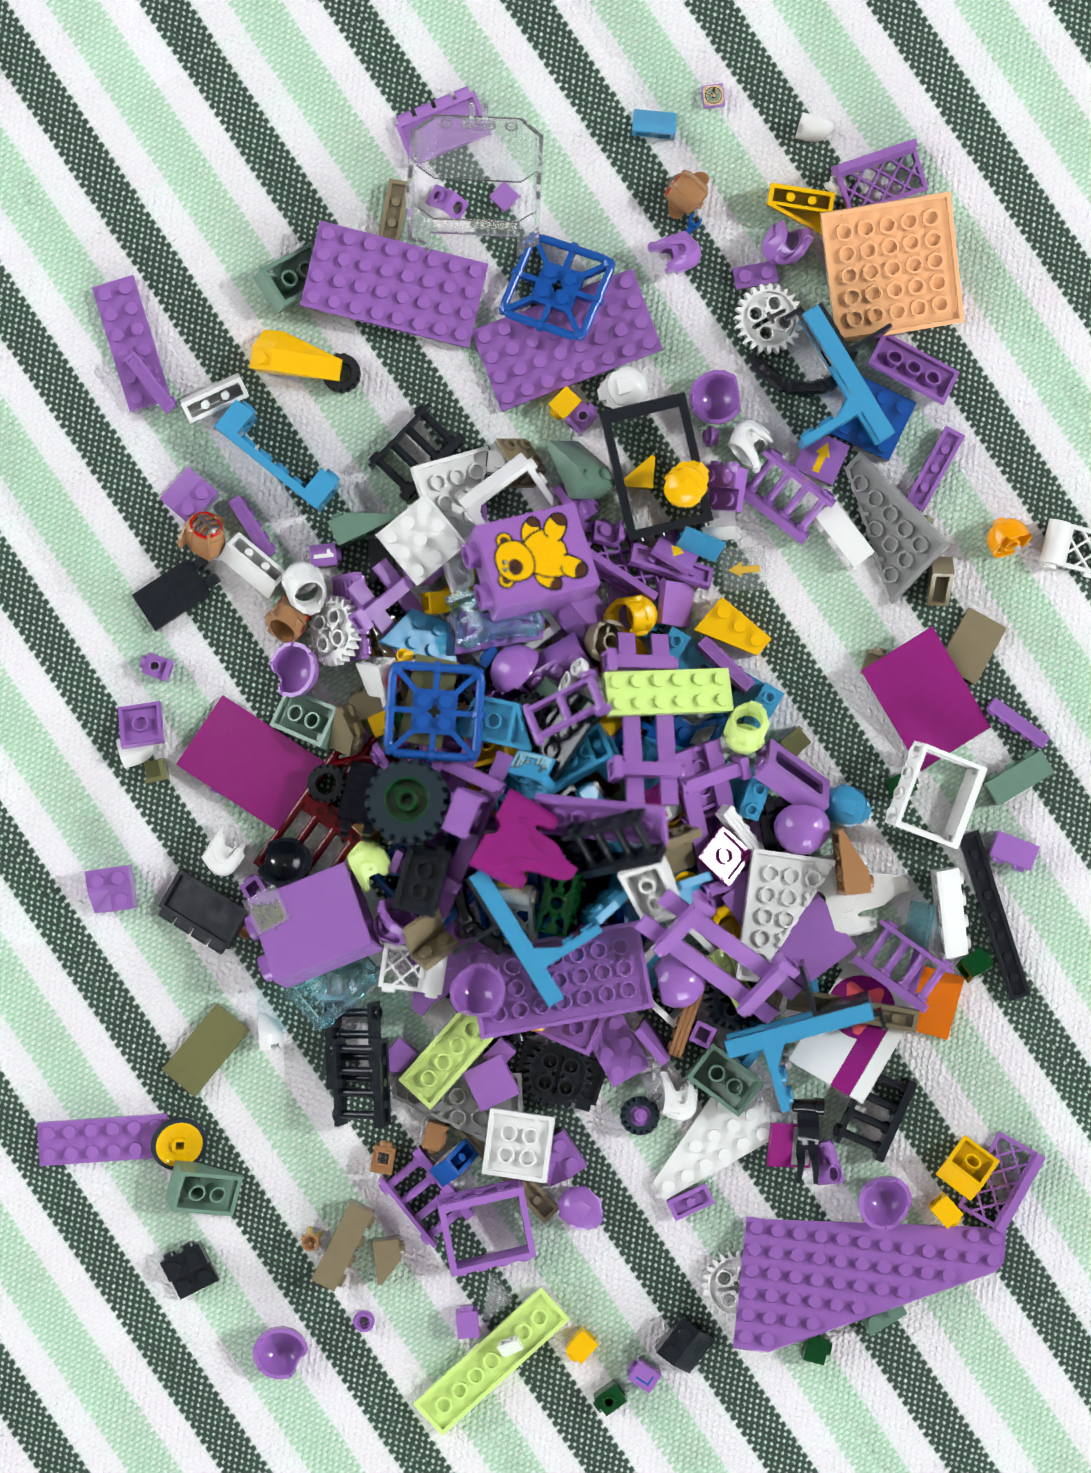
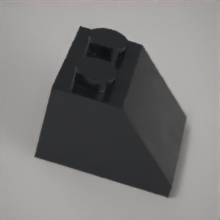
[655,1313,715,1374]

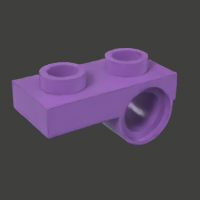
[812,1139,845,1185]

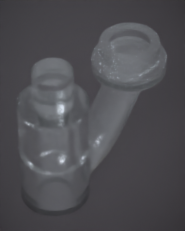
[641,1057,662,1101]

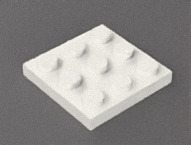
[376,493,467,586]
[482,1108,555,1183]

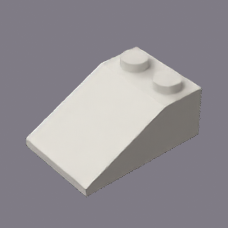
[618,855,680,923]

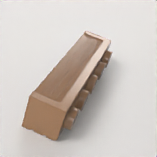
[667,993,704,1058]

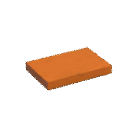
[915,966,964,1040]

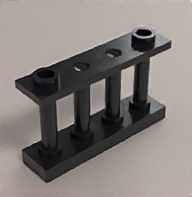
[368,403,466,503]
[561,807,667,879]
[324,1000,383,1090]
[330,1037,391,1128]
[832,1073,918,1163]

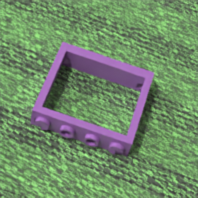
[435,1179,537,1277]

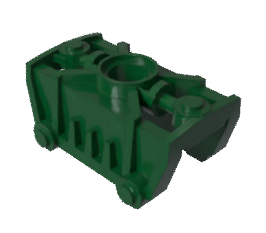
[535,873,587,937]

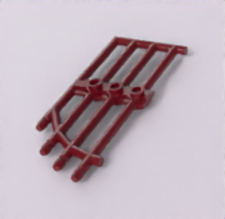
[253,735,419,871]

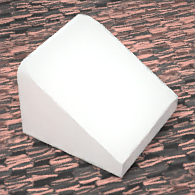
[498,1334,523,1357]

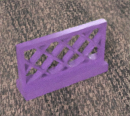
[830,138,928,208]
[587,518,667,603]
[957,1131,1046,1234]

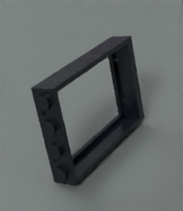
[599,392,714,543]

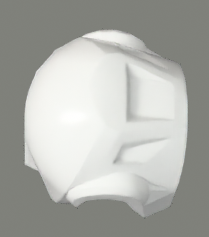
[597,367,648,409]
[728,420,775,473]
[281,562,327,616]
[201,822,246,876]
[657,1071,698,1121]

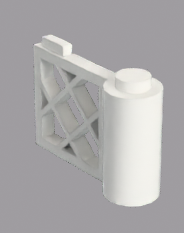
[1039,519,1091,579]
[492,881,540,945]
[377,943,448,999]

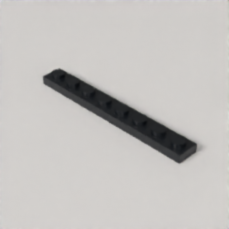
[960,830,1031,1001]

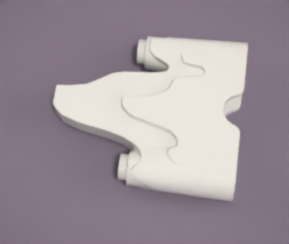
[815,851,910,937]

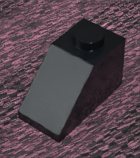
[369,539,396,584]

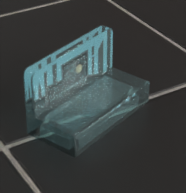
[904,900,936,948]

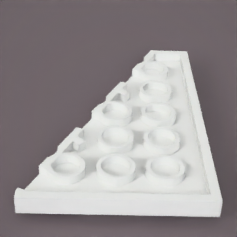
[410,446,489,593]
[735,848,836,982]
[653,1096,770,1200]

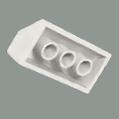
[930,867,971,959]

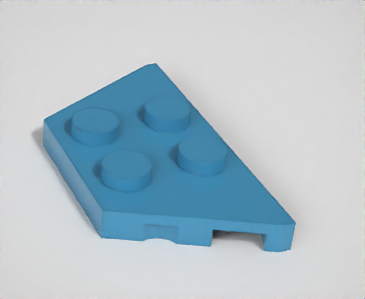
[379,609,457,662]
[456,696,531,751]

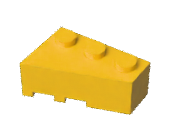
[766,182,836,235]
[693,597,772,656]

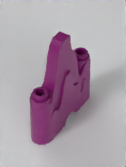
[468,788,577,889]

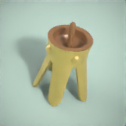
[301,1226,323,1251]

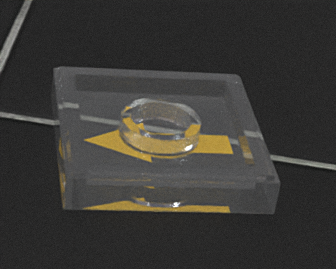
[721,546,767,592]

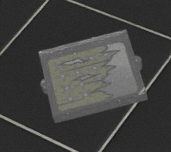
[243,885,291,936]

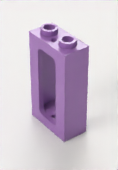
[754,739,830,812]

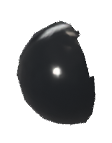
[258,838,312,889]

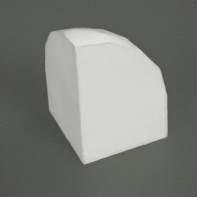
[795,112,834,142]
[701,511,737,540]
[116,739,154,768]
[258,1014,284,1051]

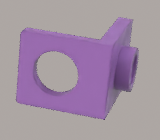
[425,184,469,222]

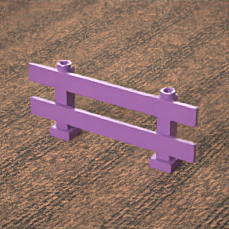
[347,558,486,720]
[601,632,685,806]
[388,738,514,918]
[676,739,752,919]
[634,888,803,1024]

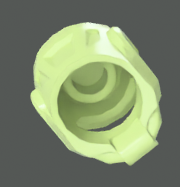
[723,700,769,754]
[347,840,391,892]

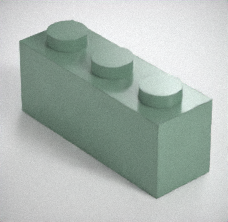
[982,749,1055,806]

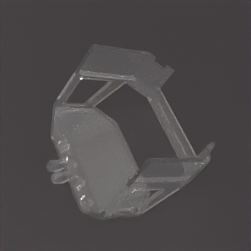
[406,103,543,257]

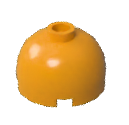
[986,517,1032,558]

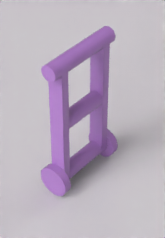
[521,669,612,746]

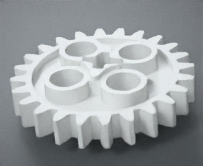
[733,283,803,355]
[306,595,362,666]
[702,1250,742,1322]

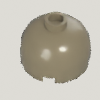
[584,620,624,663]

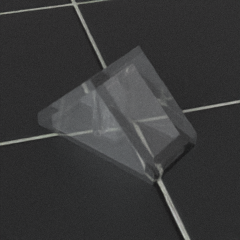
[484,1272,513,1320]

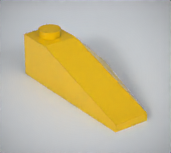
[250,329,342,381]

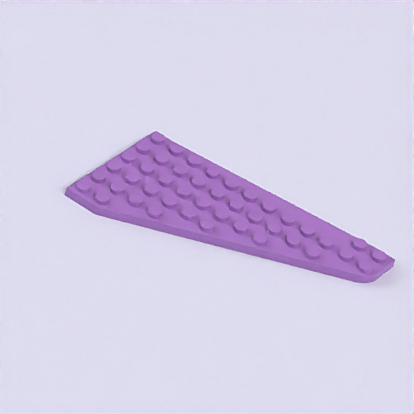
[733,1216,1006,1353]

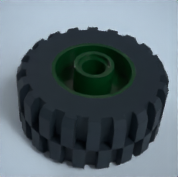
[365,759,451,846]

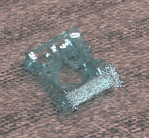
[445,588,545,650]
[284,956,380,1031]

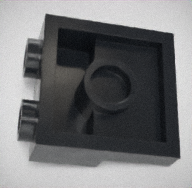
[160,1240,220,1300]

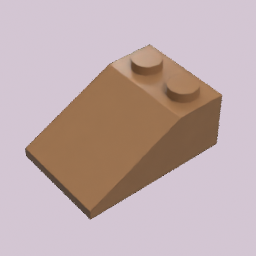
[831,829,874,895]

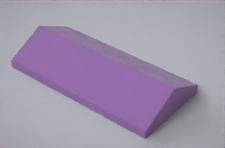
[867,335,960,405]

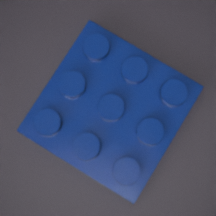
[830,376,917,462]

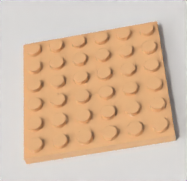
[820,191,964,342]

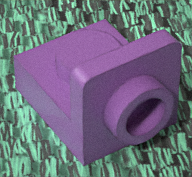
[591,520,626,548]

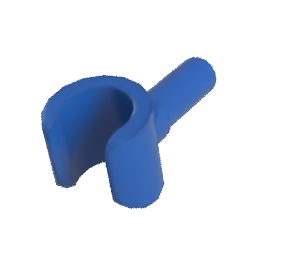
[686,213,702,235]

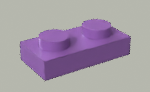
[732,261,779,291]
[666,1182,715,1221]

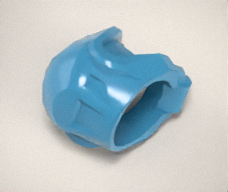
[825,783,872,827]

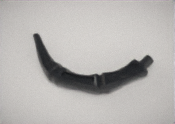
[747,351,858,395]
[454,866,513,956]

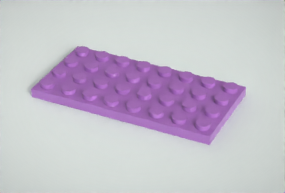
[300,221,488,349]
[472,269,663,412]
[466,921,654,1040]

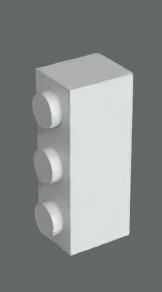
[180,373,249,424]
[813,502,875,569]
[219,532,285,599]

